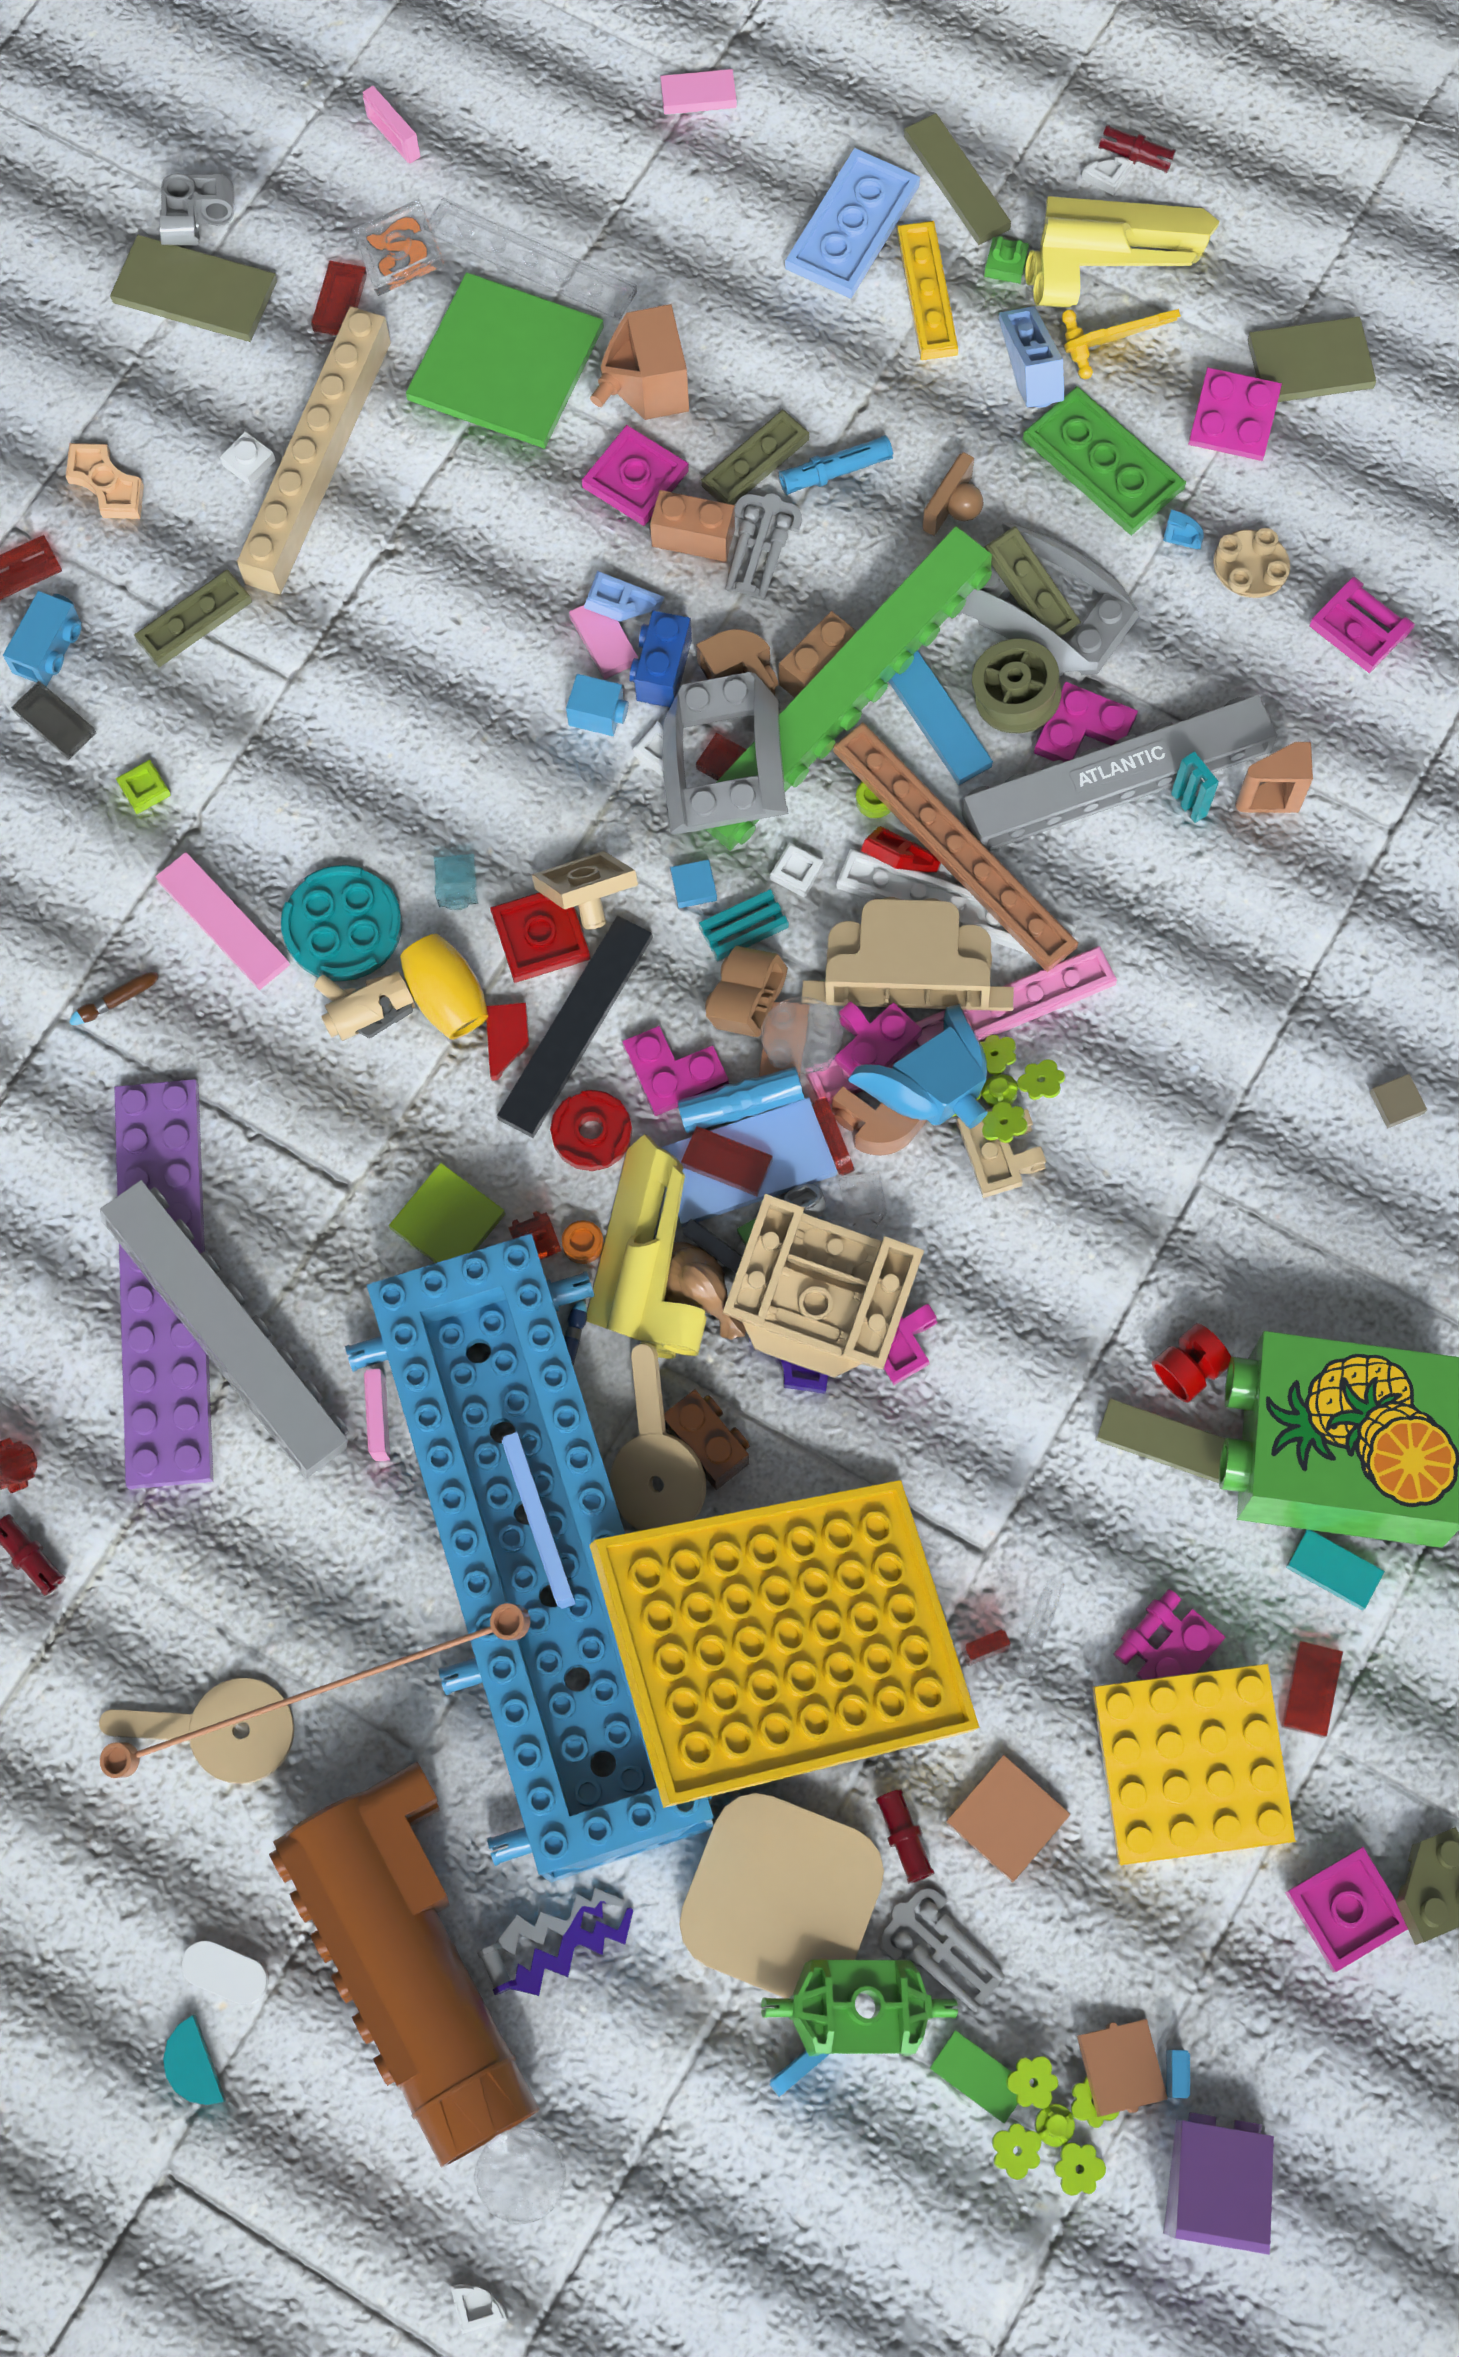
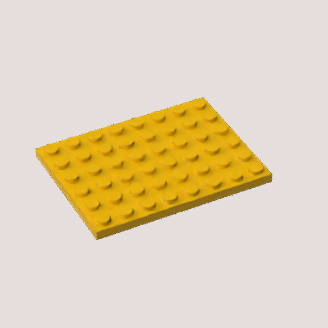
[589,1480,980,1808]

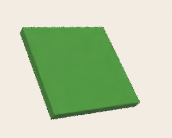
[406,272,604,449]

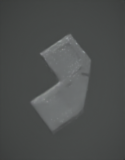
[824,1171,887,1237]

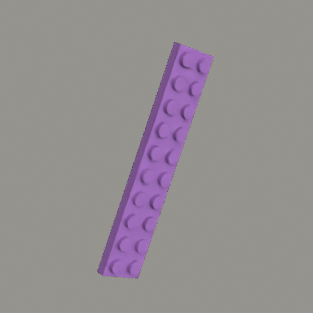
[114,1079,214,1490]

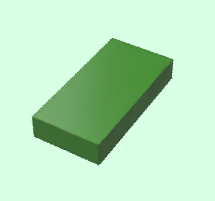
[929,2030,1018,2124]

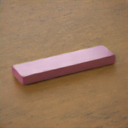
[155,852,290,990]

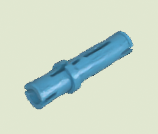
[779,435,893,495]

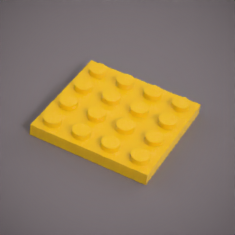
[1092,1664,1296,1865]

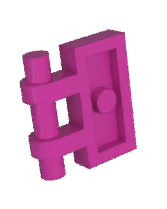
[1113,1589,1226,1680]

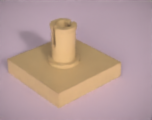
[532,851,638,929]

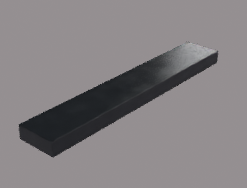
[497,915,653,1138]

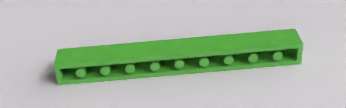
[704,526,992,851]

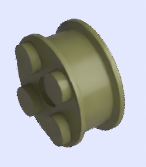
[972,639,1061,733]

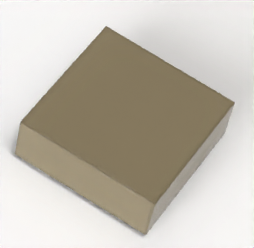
[1370,1074,1427,1129]

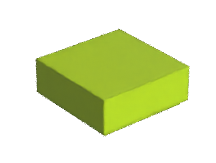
[115,759,171,814]

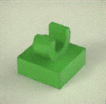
[984,236,1029,284]

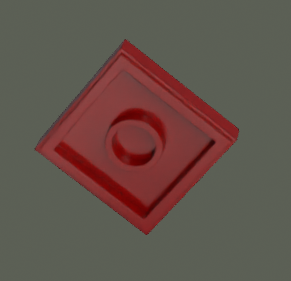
[490,892,591,983]

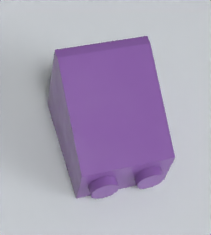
[1163,2112,1274,2255]

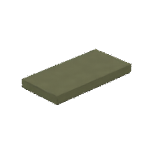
[110,235,277,342]

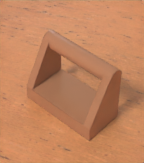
[1235,742,1313,813]

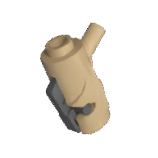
[314,970,415,1041]

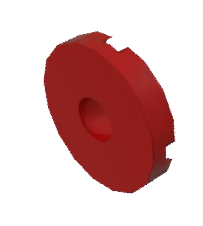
[550,1089,633,1171]

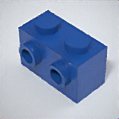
[629,610,692,708]

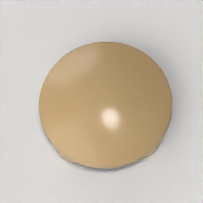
[1213,528,1290,598]

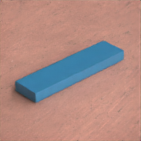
[888,650,993,786]

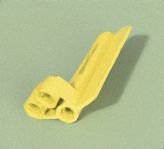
[1025,196,1219,308]
[586,1134,707,1359]

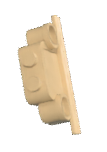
[802,897,1014,1011]

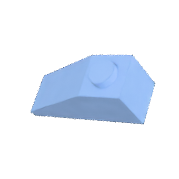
[999,306,1064,408]

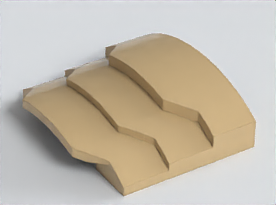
[723,1194,924,1378]

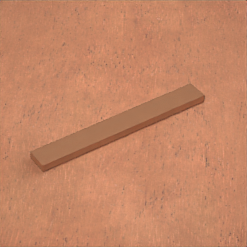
[833,722,1078,973]

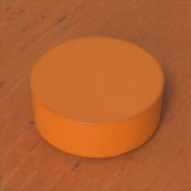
[562,1220,604,1264]

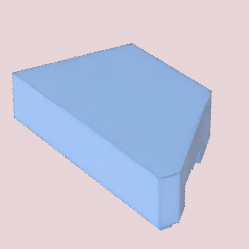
[584,571,664,622]

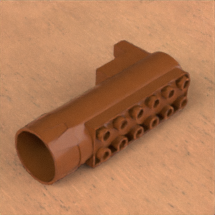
[269,1762,540,2168]

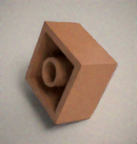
[590,304,689,420]

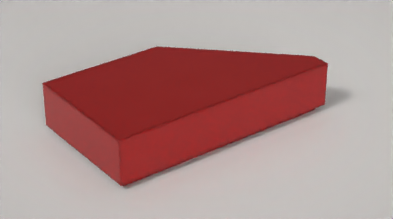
[860,826,941,873]
[486,1003,530,1081]

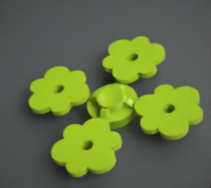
[952,1035,1065,1143]
[992,2056,1119,2196]

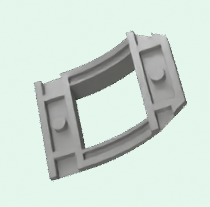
[958,523,1139,677]
[663,672,789,835]

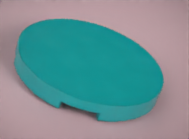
[281,865,402,981]

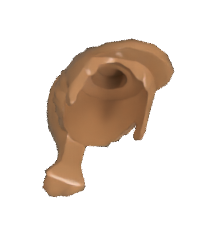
[664,1242,746,1340]

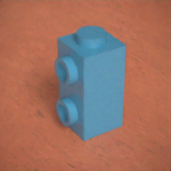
[3,591,82,687]

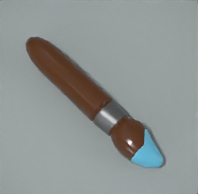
[70,972,159,1025]

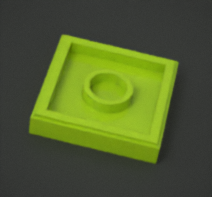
[389,1163,506,1263]

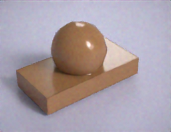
[922,452,984,536]

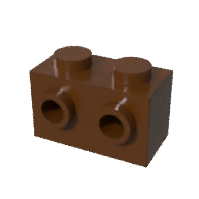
[664,1389,750,1490]

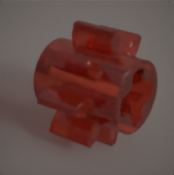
[0,1437,37,1493]

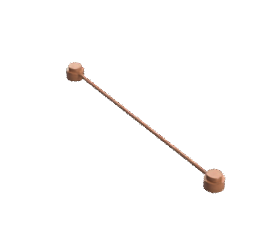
[100,1603,530,1778]

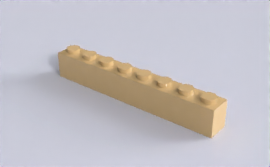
[237,306,391,595]

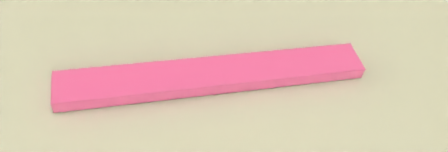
[805,946,1117,1108]

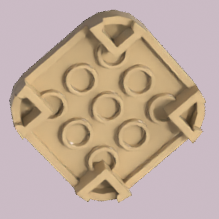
[679,1793,884,1998]

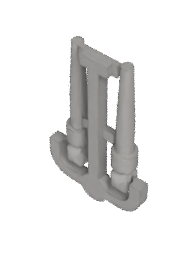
[725,493,802,600]
[881,1889,1005,2012]

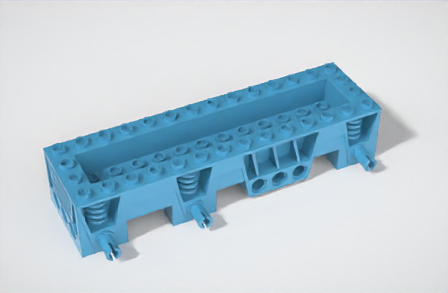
[345,1233,714,1883]

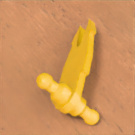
[1062,309,1181,380]

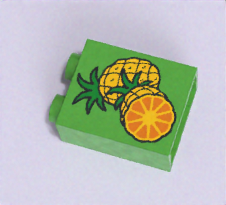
[1219,1331,1459,1548]

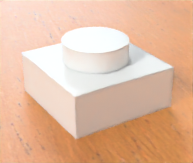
[220,431,276,486]

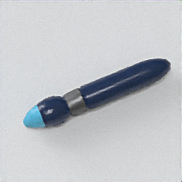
[564,1300,587,1365]

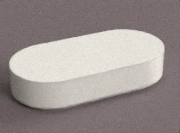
[181,1941,269,2004]

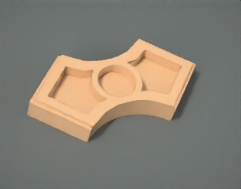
[66,443,144,519]

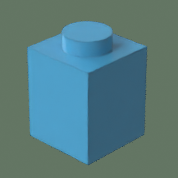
[566,674,629,737]

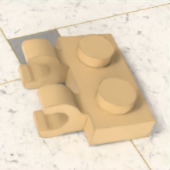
[957,1108,1046,1198]

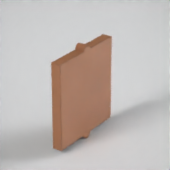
[1077,2019,1168,2117]

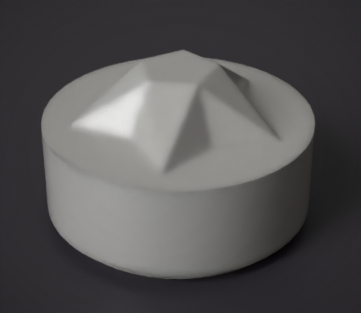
[783,1184,826,1218]

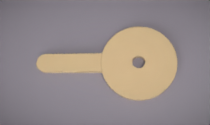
[610,1343,706,1531]
[99,1678,294,1784]

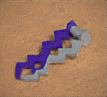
[477,1888,633,1996]

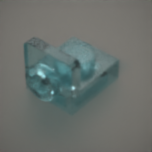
[434,854,478,910]

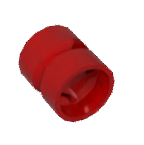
[1151,1323,1231,1403]

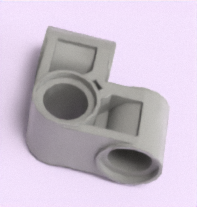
[160,173,234,246]

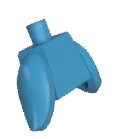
[848,1004,988,1129]

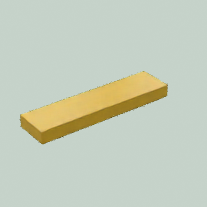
[897,221,958,360]

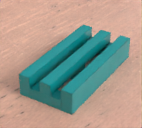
[1171,751,1219,823]
[699,889,789,962]

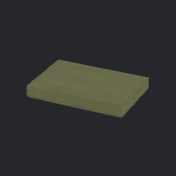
[1247,316,1377,402]

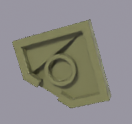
[1396,1827,1459,1945]

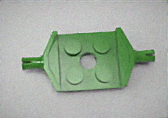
[761,1959,958,2056]

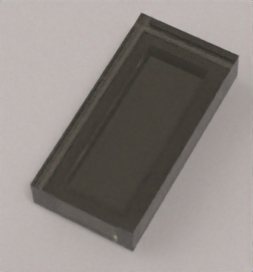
[11,681,97,760]

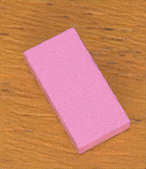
[660,69,736,115]
[363,86,420,164]
[569,604,638,680]
[364,1369,390,1461]

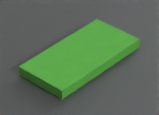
[1023,386,1186,536]

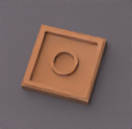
[946,1755,1071,1883]

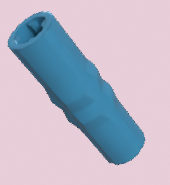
[677,1066,805,1133]

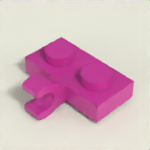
[835,1001,922,1075]
[883,1304,938,1386]

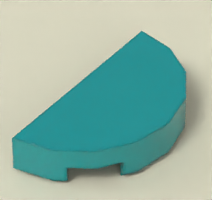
[163,2015,226,2105]

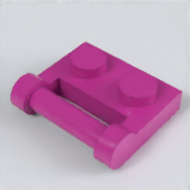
[1309,577,1415,674]

